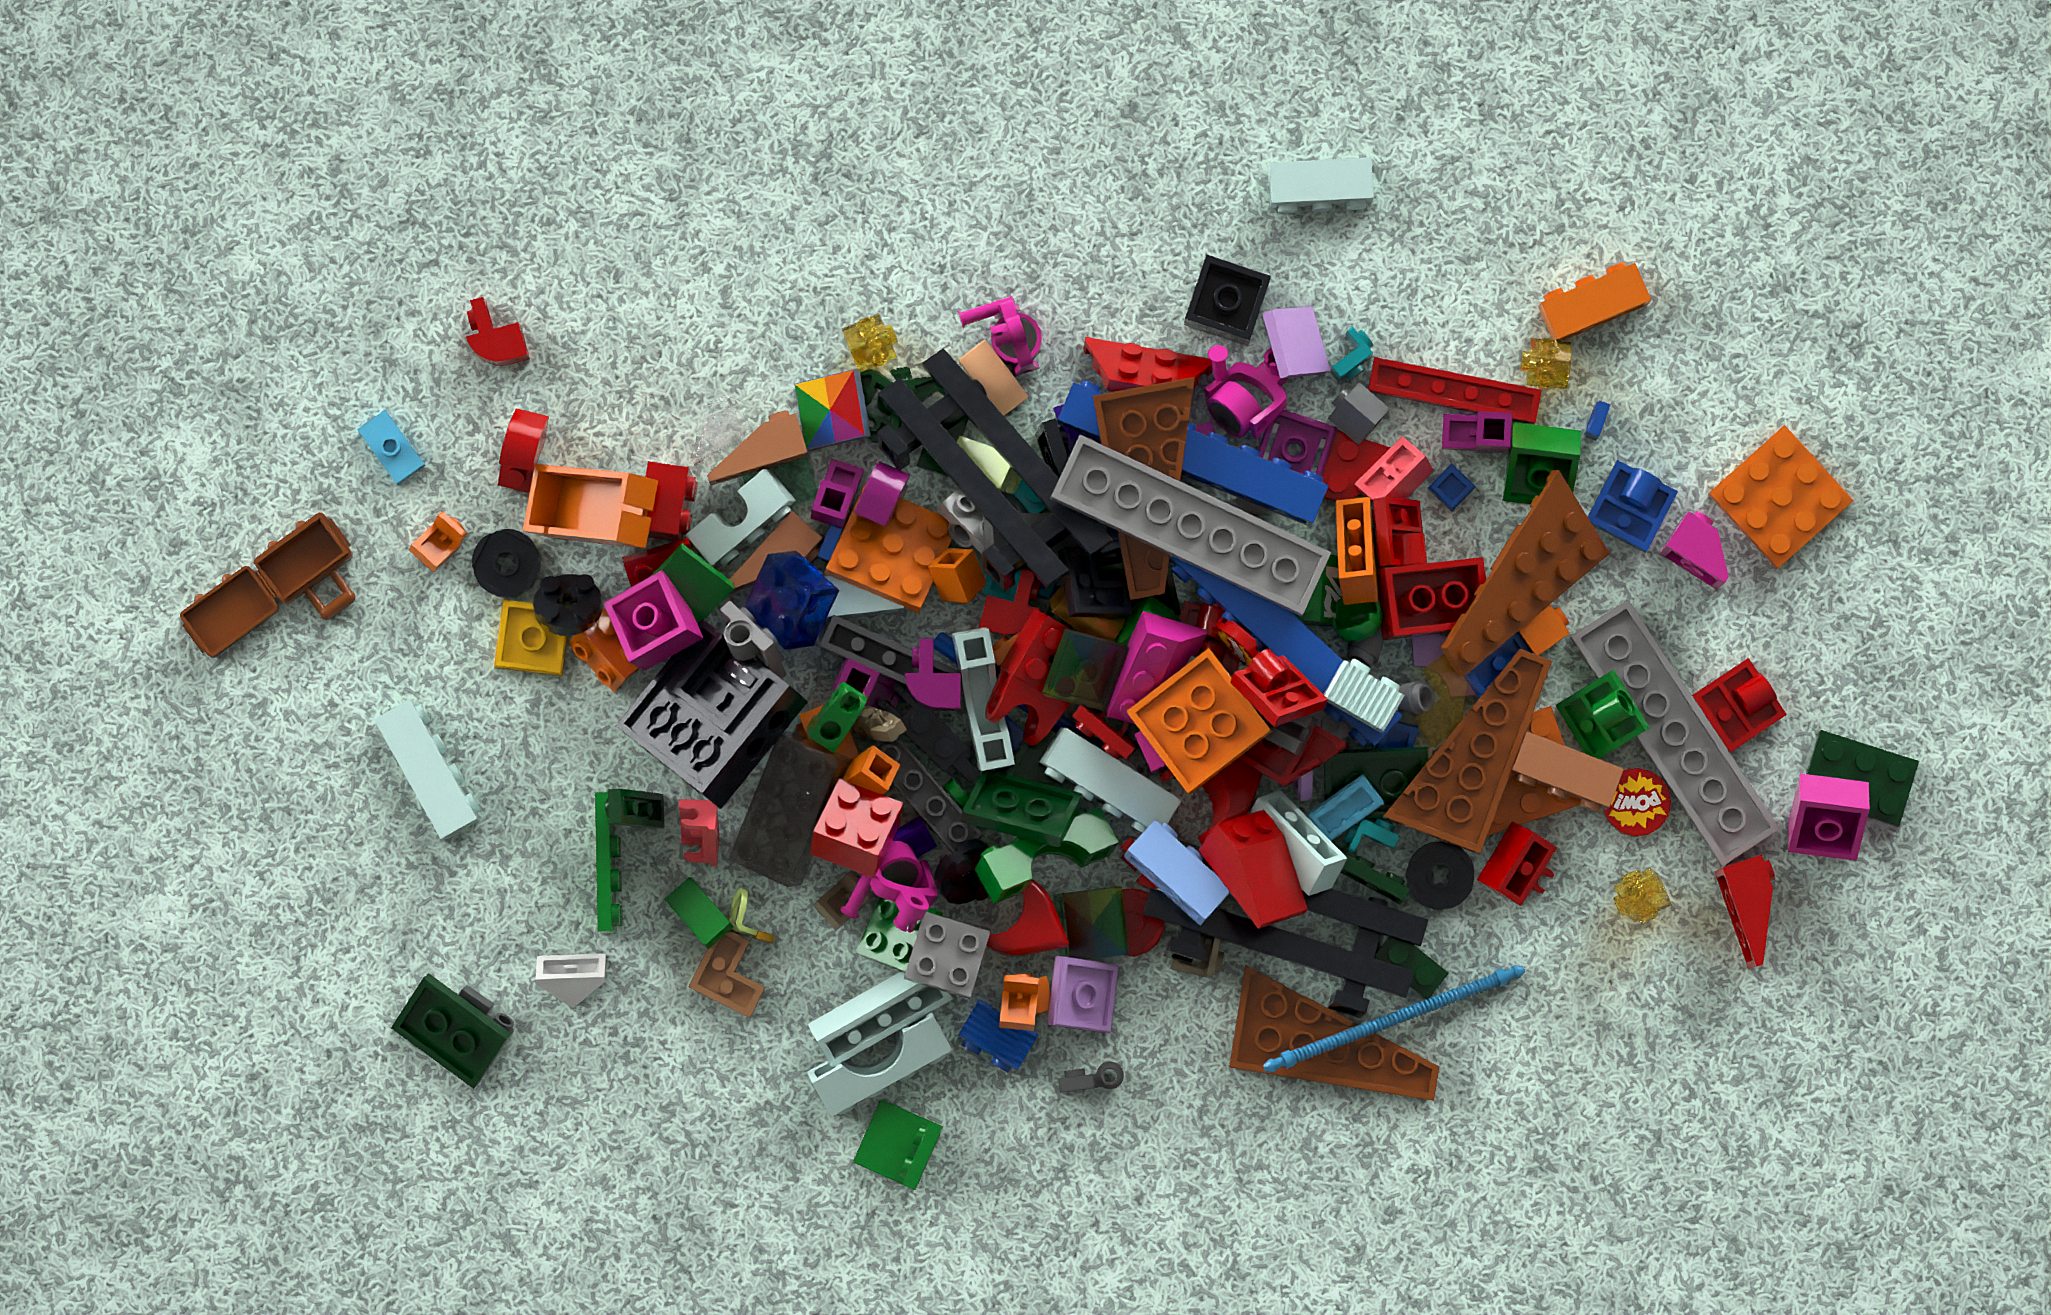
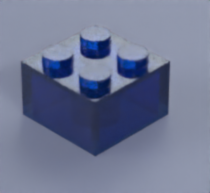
[744,550,840,650]

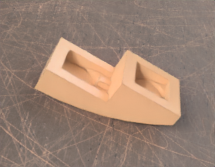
[958,339,1029,416]

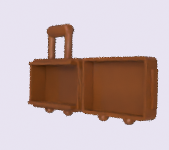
[180,512,356,658]

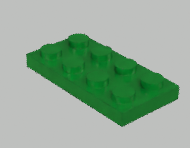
[595,792,623,934]

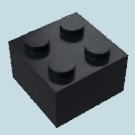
[1184,254,1271,346]

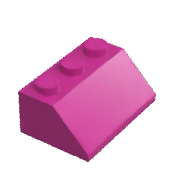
[1105,611,1207,725]

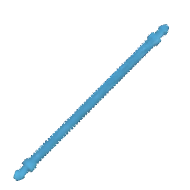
[1263,965,1525,1072]

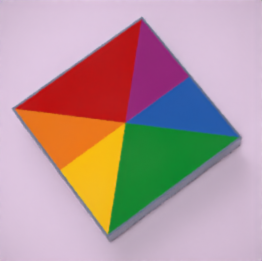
[794,369,871,451]

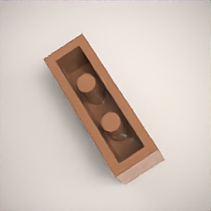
[1511,732,1624,813]

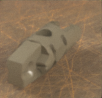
[852,705,907,742]

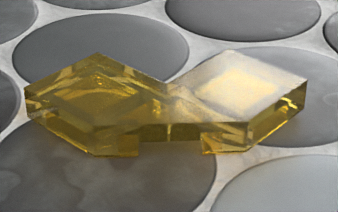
[1412,654,1468,746]

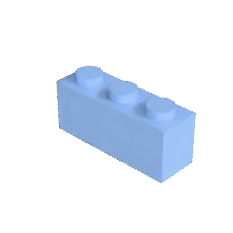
[1123,820,1230,926]

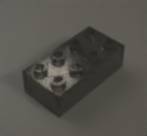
[728,731,852,887]

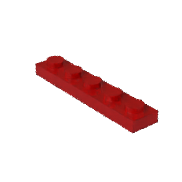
[1368,357,1542,425]

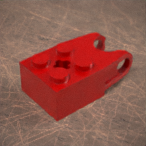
[985,609,1091,746]

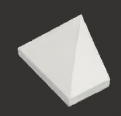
[536,953,606,1006]

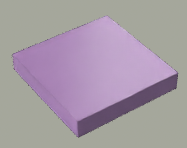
[1262,306,1331,379]
[1047,956,1119,1034]

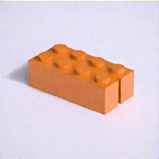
[523,464,658,548]

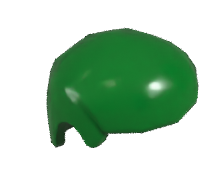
[1331,597,1384,642]

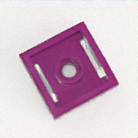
[1258,410,1338,476]

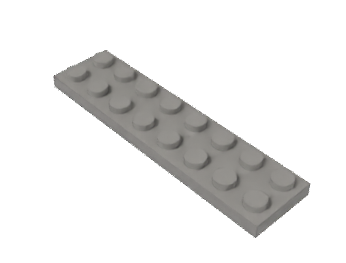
[1050,435,1331,616]
[1570,600,1780,867]

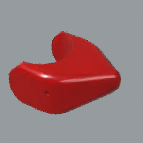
[1160,758,1263,844]
[986,879,1069,957]

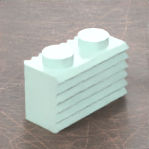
[1323,659,1405,733]

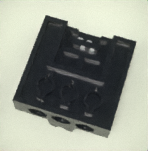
[615,619,808,809]

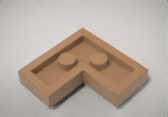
[688,930,766,1018]

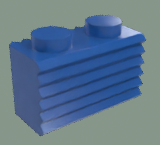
[958,1000,1039,1073]

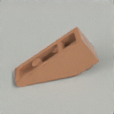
[707,411,809,486]
[729,511,823,594]

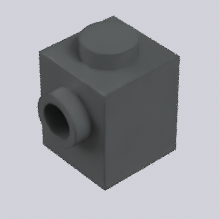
[1328,382,1390,445]

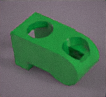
[807,682,867,753]

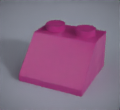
[1659,511,1729,590]
[604,570,703,671]

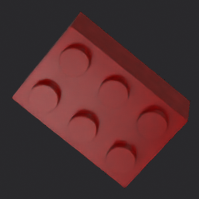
[1377,557,1486,640]

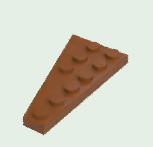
[1093,377,1195,600]
[1441,470,1610,676]
[1382,649,1552,854]
[1229,965,1439,1101]

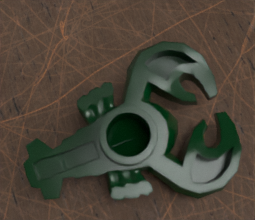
[860,367,947,443]

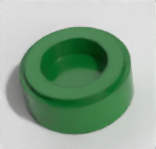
[943,778,969,810]

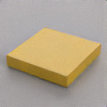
[494,600,568,676]

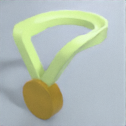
[728,887,775,944]

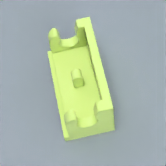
[957,436,1022,494]

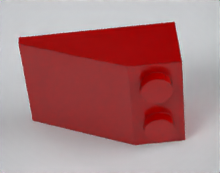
[1198,810,1308,929]
[1714,854,1775,969]

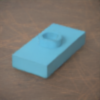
[357,410,426,485]
[1307,774,1384,841]

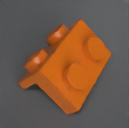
[569,608,641,692]

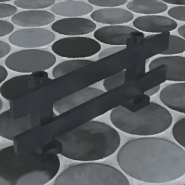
[877,348,1113,592]
[1142,839,1429,1018]

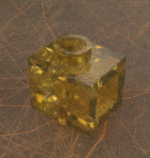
[841,314,898,372]
[1520,338,1571,389]
[1613,868,1672,923]

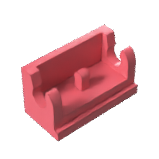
[1355,436,1434,504]
[679,799,720,866]

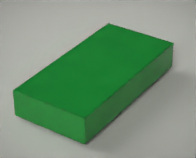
[664,877,734,949]

